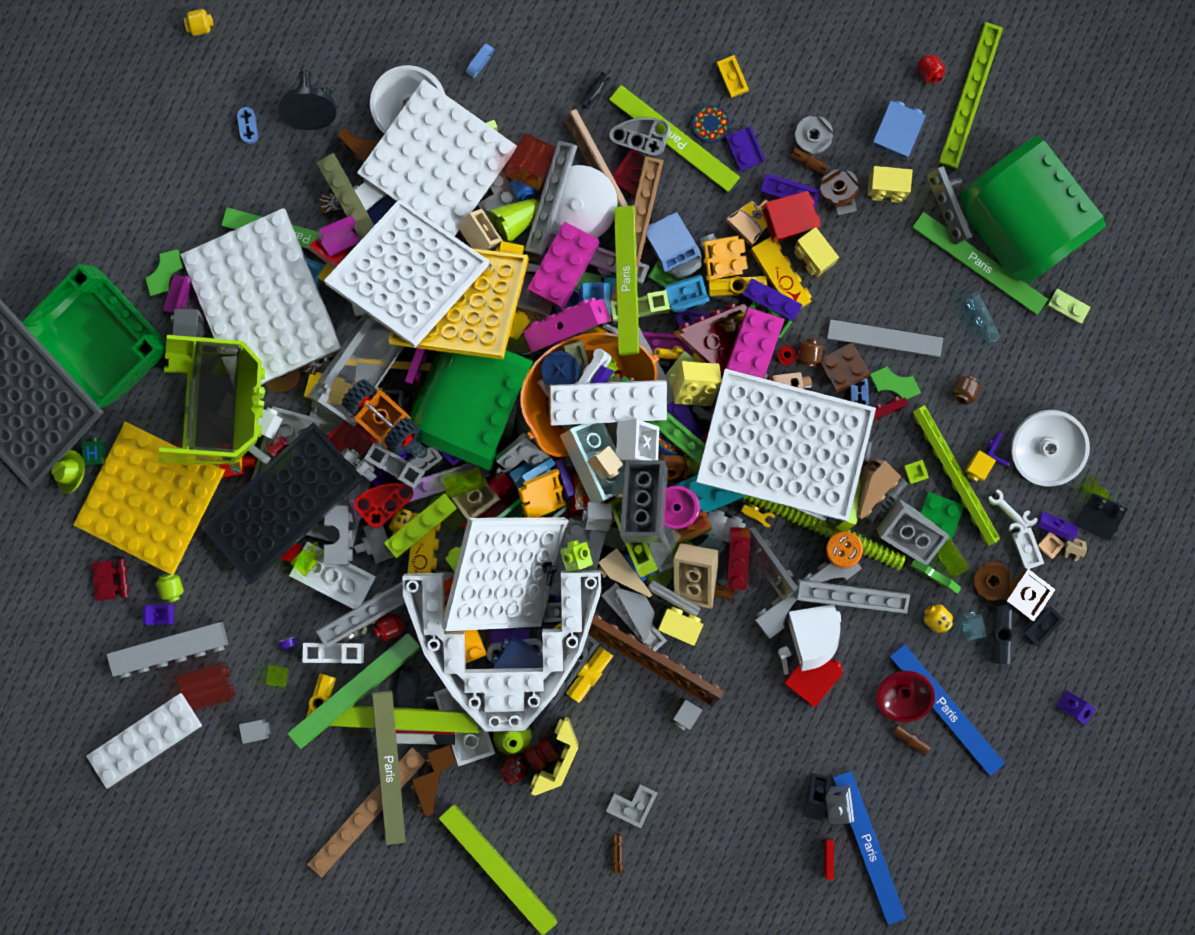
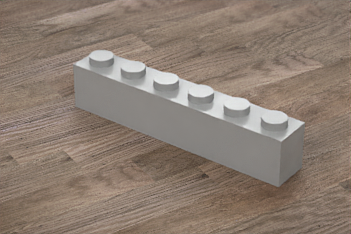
[107,622,229,679]

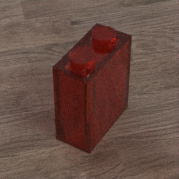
[504,133,556,191]
[176,662,236,711]

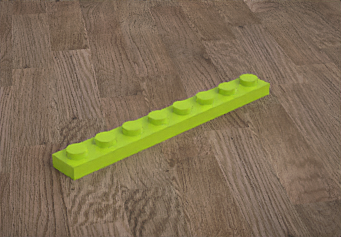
[913,405,1000,546]

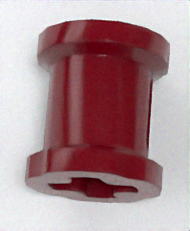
[265,434,289,458]

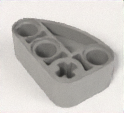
[610,117,671,156]

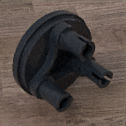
[279,70,337,130]

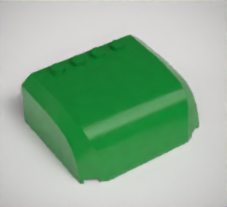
[959,135,1106,285]
[22,264,166,408]
[409,350,534,472]

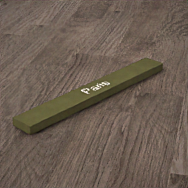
[372,691,406,845]

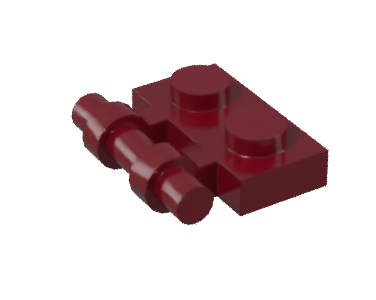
[92,559,130,601]

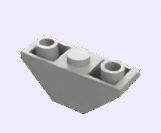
[614,588,655,641]

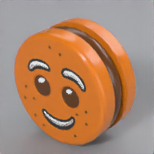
[826,532,863,569]

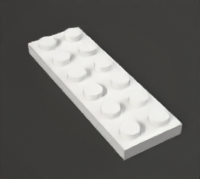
[550,380,667,425]
[86,693,202,789]

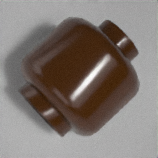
[797,338,824,367]
[952,376,980,405]

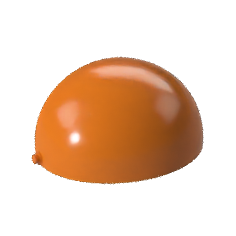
[520,332,659,457]

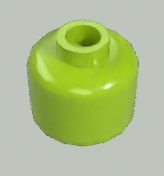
[156,573,184,602]

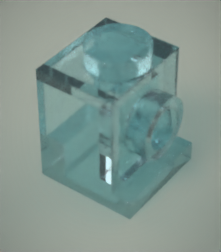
[961,611,987,641]

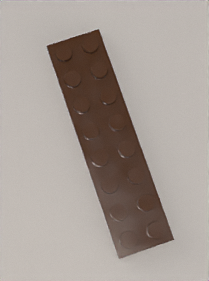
[588,614,724,707]

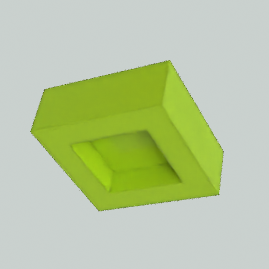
[903,460,929,484]

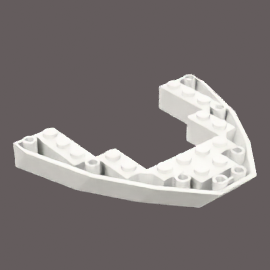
[402,570,601,731]

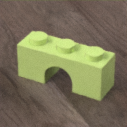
[611,290,670,323]

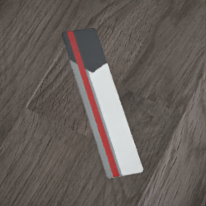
[395,729,455,745]

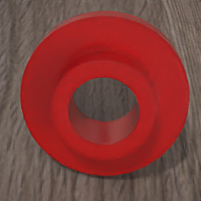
[777,346,797,365]

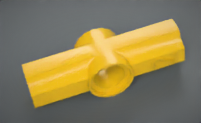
[708,276,767,297]
[566,647,613,703]
[306,674,336,718]

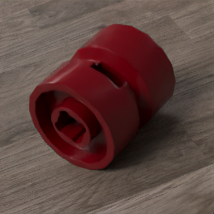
[523,736,559,772]

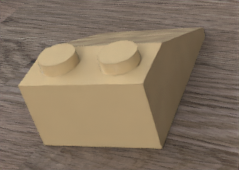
[674,543,718,609]
[597,548,652,597]

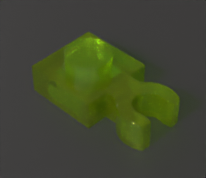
[1081,477,1114,501]
[291,542,324,577]

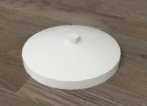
[370,65,445,134]
[552,165,618,238]
[1011,410,1090,486]

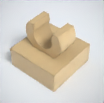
[1064,539,1087,561]

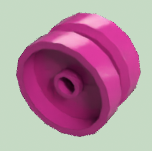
[664,486,700,529]

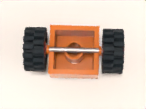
[342,379,420,454]

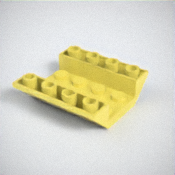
[530,717,578,796]

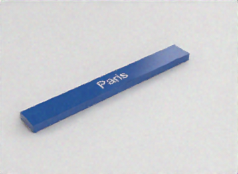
[889,644,1005,776]
[833,771,906,925]

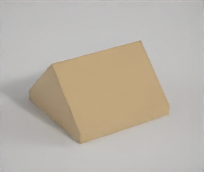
[449,471,500,520]

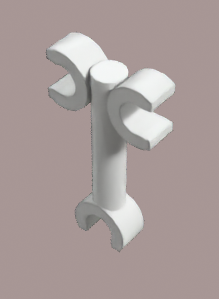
[988,490,1037,539]

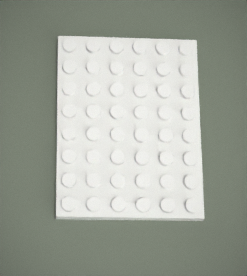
[181,208,341,386]
[696,369,876,521]

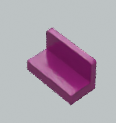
[317,215,361,257]
[163,274,192,314]

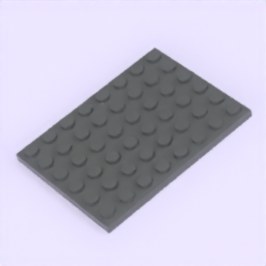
[0,299,104,490]

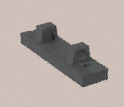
[749,527,798,601]

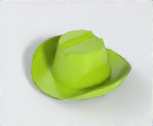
[52,450,85,494]

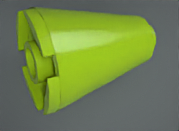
[488,198,540,243]
[493,726,532,755]

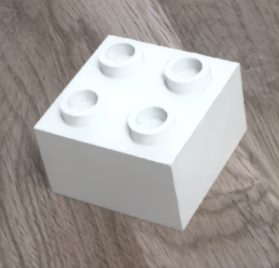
[616,419,659,463]

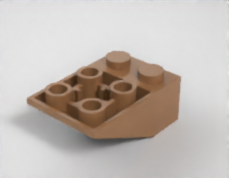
[856,457,901,519]

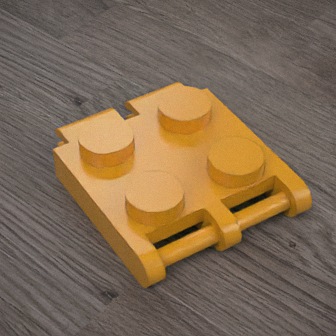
[701,236,748,280]
[518,469,566,518]

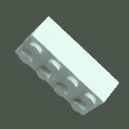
[560,423,625,503]

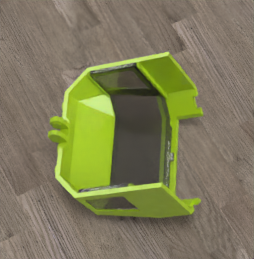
[158,335,265,465]

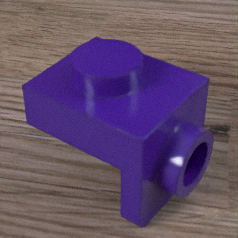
[142,605,174,625]

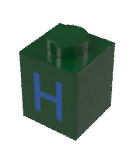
[82,438,106,466]

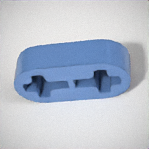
[466,44,494,78]
[237,107,258,144]
[850,379,869,406]

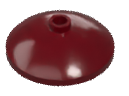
[876,671,935,722]

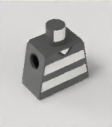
[826,785,855,825]

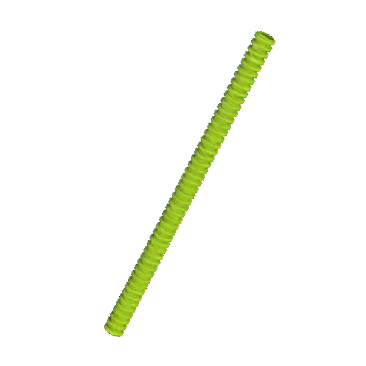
[658,452,905,571]

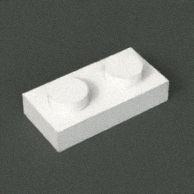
[1011,527,1044,569]

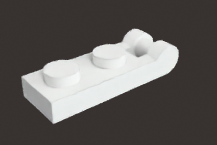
[575,348,611,384]

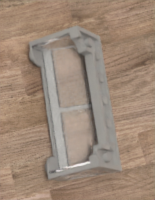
[308,313,405,427]

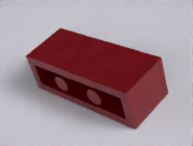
[726,527,750,590]

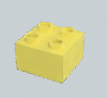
[867,166,912,202]
[794,227,839,277]
[672,361,722,406]
[657,607,703,646]

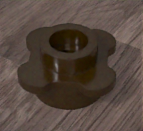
[719,316,742,332]

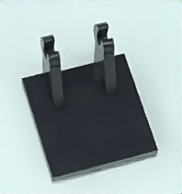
[1075,492,1128,541]

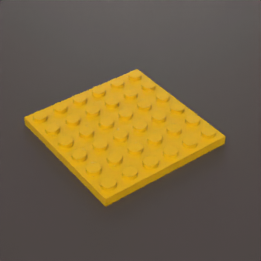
[388,248,529,360]
[74,422,225,575]

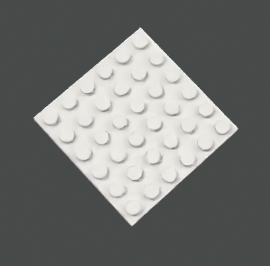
[357,80,518,237]
[324,199,489,348]
[441,517,569,631]

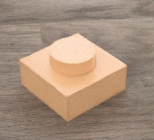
[1037,532,1065,559]

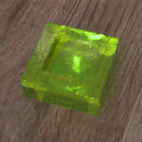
[266,665,289,687]

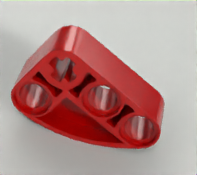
[354,483,414,528]

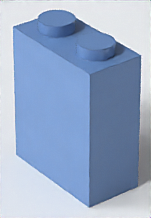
[871,101,926,160]
[646,212,699,272]

